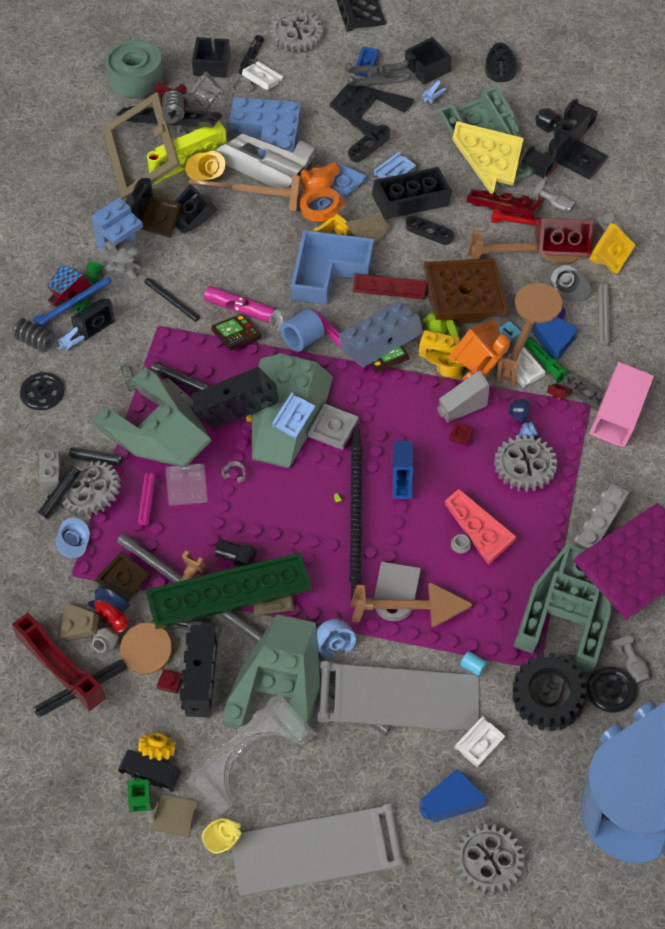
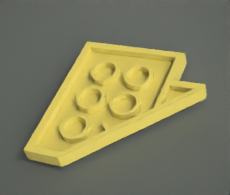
[452,121,524,194]

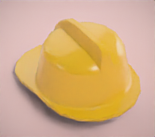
[185,151,226,181]
[425,351,464,379]

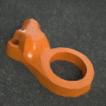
[300,162,345,222]

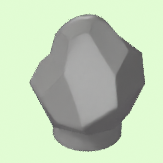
[92,628,118,653]

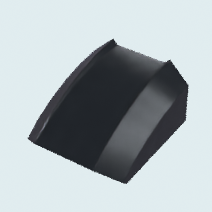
[125,178,154,221]
[174,184,218,233]

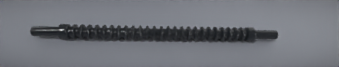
[349,428,363,600]

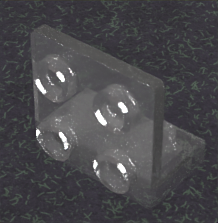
[165,464,208,506]

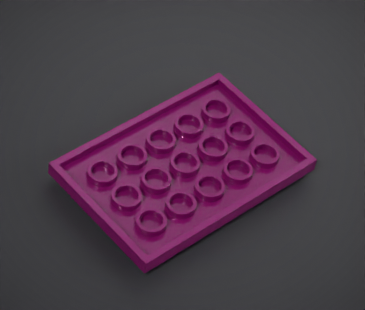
[573,502,665,621]

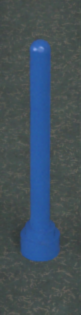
[33,277,112,328]

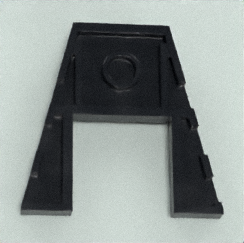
[330,84,414,141]

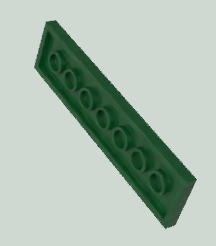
[145,552,312,629]

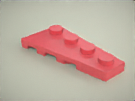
[445,489,516,565]

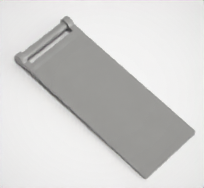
[317,661,479,731]
[232,804,406,896]

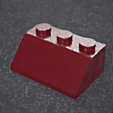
[535,217,594,257]

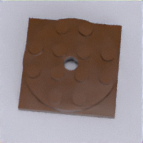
[424,259,508,323]

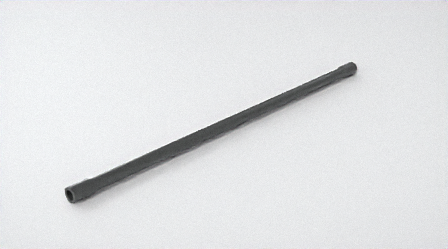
[117,533,392,736]

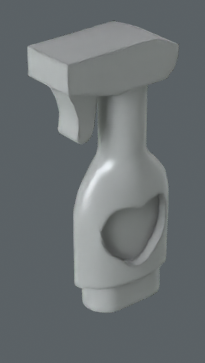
[534,179,575,212]
[610,636,651,684]

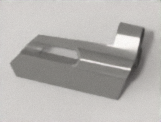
[216,134,317,189]

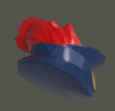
[88,586,130,633]

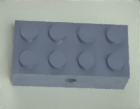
[338,300,423,368]

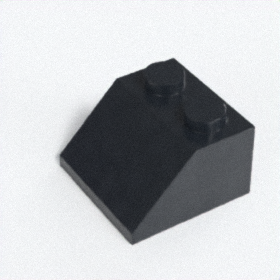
[71,299,115,341]

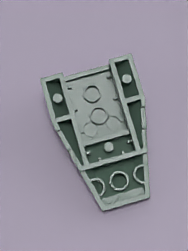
[437,85,532,188]
[252,353,333,468]

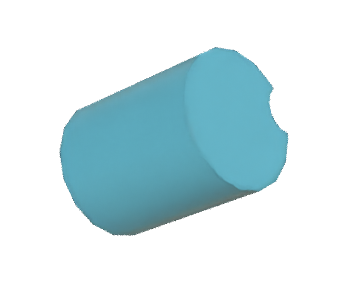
[460,651,488,676]

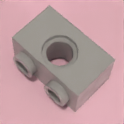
[39,448,62,493]

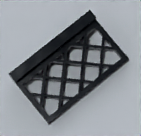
[336,0,386,32]

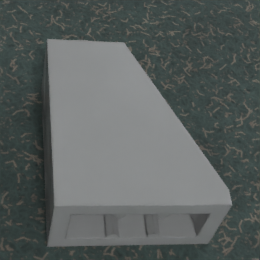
[437,371,489,423]

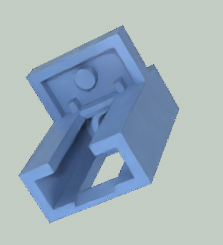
[91,197,143,250]

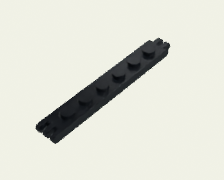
[117,106,222,128]

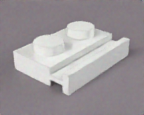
[242,61,284,90]
[506,347,545,388]
[454,716,505,768]

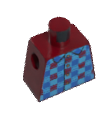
[47,264,92,307]

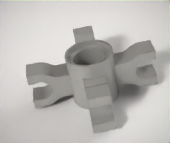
[100,241,141,278]

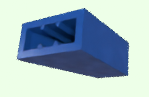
[531,317,578,360]
[393,441,413,499]
[419,769,487,823]

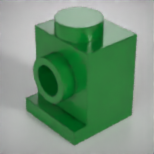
[127,778,152,812]

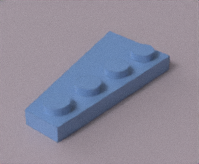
[300,162,367,211]

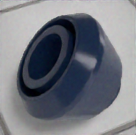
[509,398,529,423]

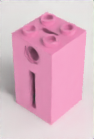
[589,362,654,447]

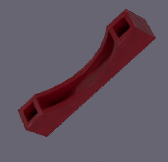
[12,612,106,711]

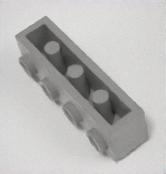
[574,483,629,550]

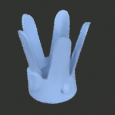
[422,80,446,104]
[58,326,84,351]

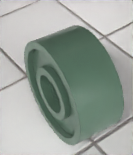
[104,39,164,97]

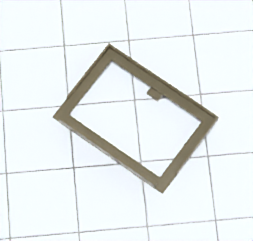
[102,92,181,199]

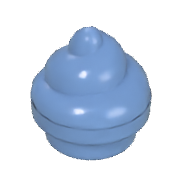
[518,421,539,439]

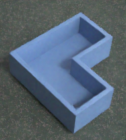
[229,97,302,158]
[291,230,374,304]

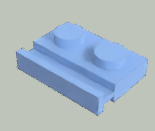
[374,152,416,179]
[272,393,315,439]

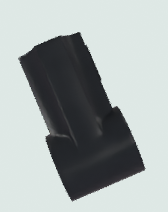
[214,539,257,567]

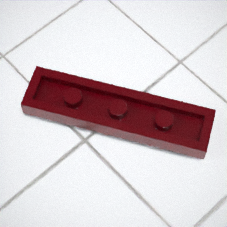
[353,273,426,299]

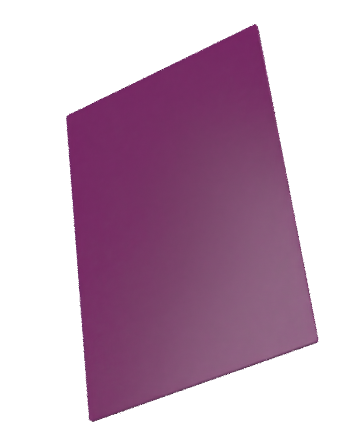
[72,326,590,666]

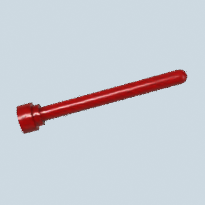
[491,209,536,226]

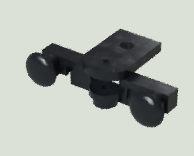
[519,99,608,180]

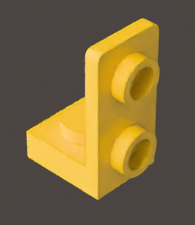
[313,214,352,236]
[419,330,460,357]

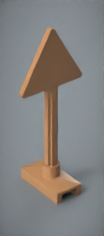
[351,583,472,628]

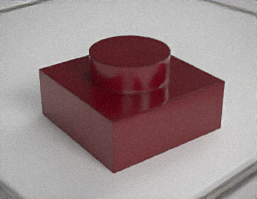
[546,383,572,400]
[449,422,474,446]
[156,668,182,694]

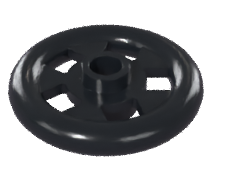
[20,372,64,410]
[587,667,636,713]

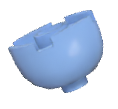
[317,619,356,659]

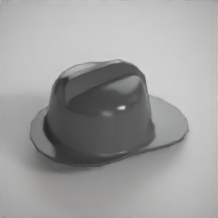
[550,265,591,302]

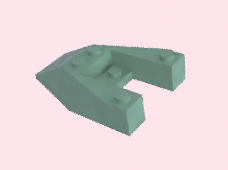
[92,367,212,467]
[513,543,611,674]
[222,614,321,745]

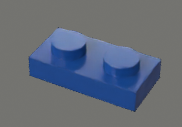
[355,47,379,77]

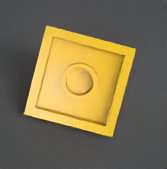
[589,223,635,274]

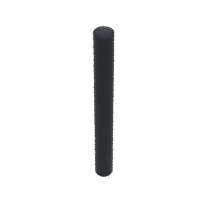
[144,277,200,322]

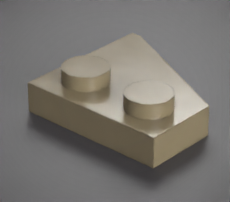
[345,214,391,244]
[59,603,99,641]

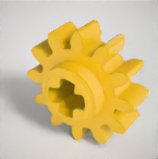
[138,732,176,761]

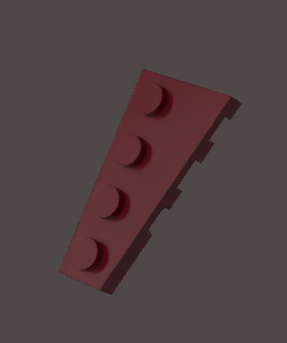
[467,189,544,218]

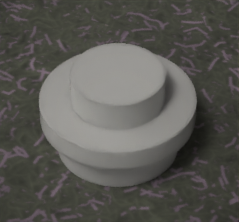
[451,534,471,554]

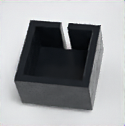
[192,37,231,78]
[405,37,452,85]

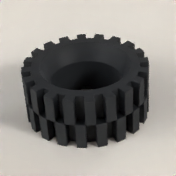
[513,652,587,731]

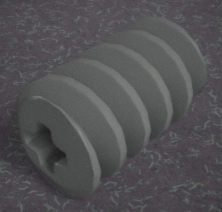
[162,90,184,124]
[13,317,55,353]

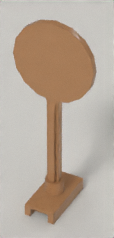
[188,175,301,212]
[467,230,579,265]
[497,282,563,388]
[120,550,209,674]

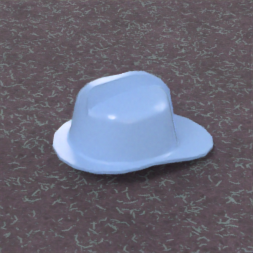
[56,518,90,559]

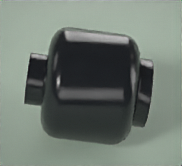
[535,108,561,133]

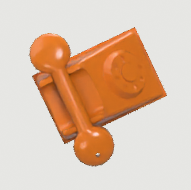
[449,320,511,381]

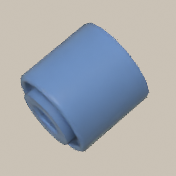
[280,309,324,352]

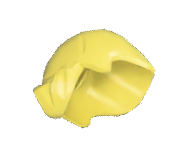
[202,817,241,854]

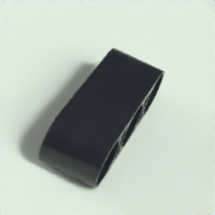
[118,750,182,792]

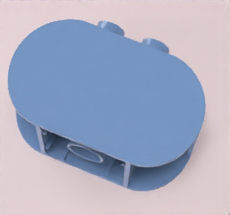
[580,701,665,863]

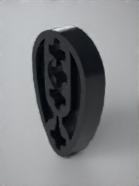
[485,42,517,82]

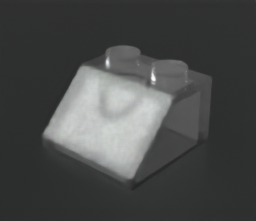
[188,72,226,112]

